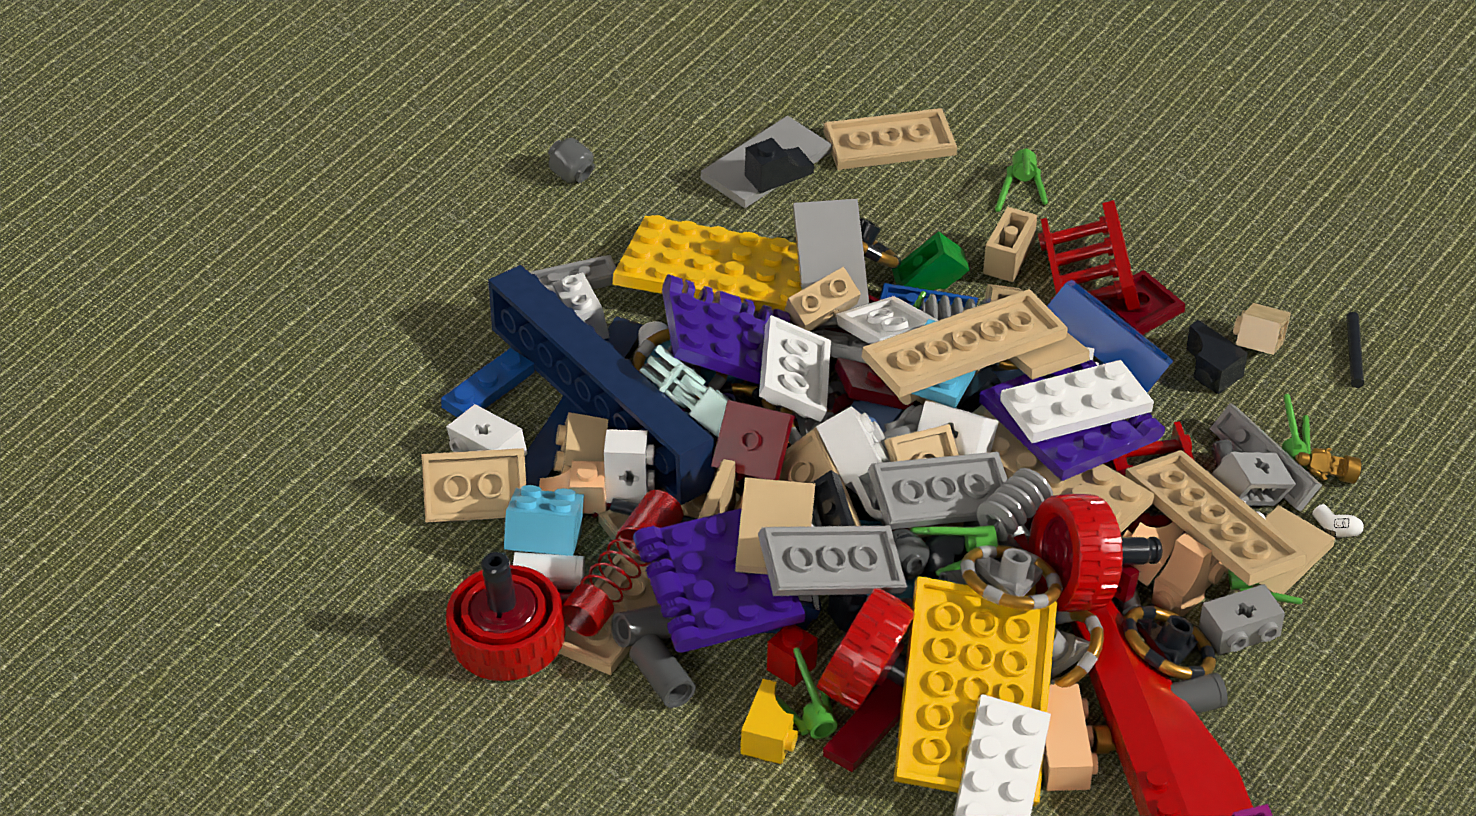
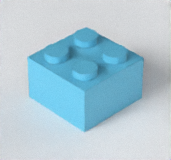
[504,485,584,556]

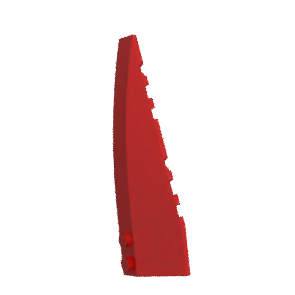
[1070,601,1253,816]

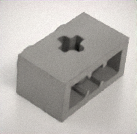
[1212,451,1296,506]
[1199,584,1285,656]

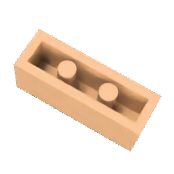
[1043,684,1098,791]

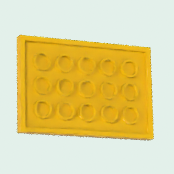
[612,215,802,312]
[894,576,1057,807]

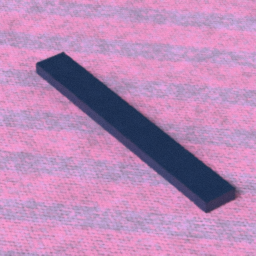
[525,316,643,487]

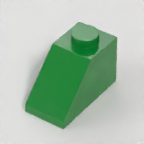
[892,231,969,290]

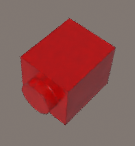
[767,624,818,687]

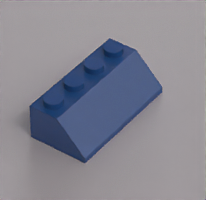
[1047,280,1174,393]

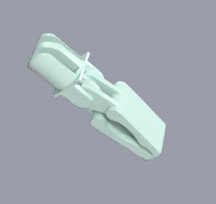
[640,345,730,438]

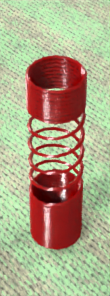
[562,490,684,636]

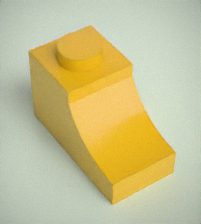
[740,679,798,764]

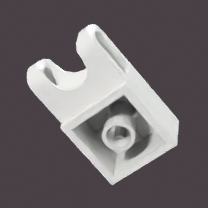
[816,406,893,530]

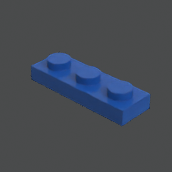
[441,348,534,418]

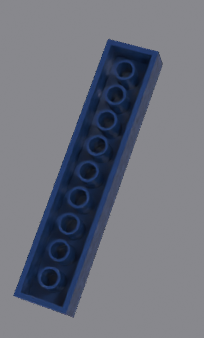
[488,265,715,505]

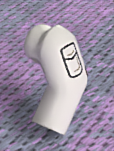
[1312,504,1363,538]

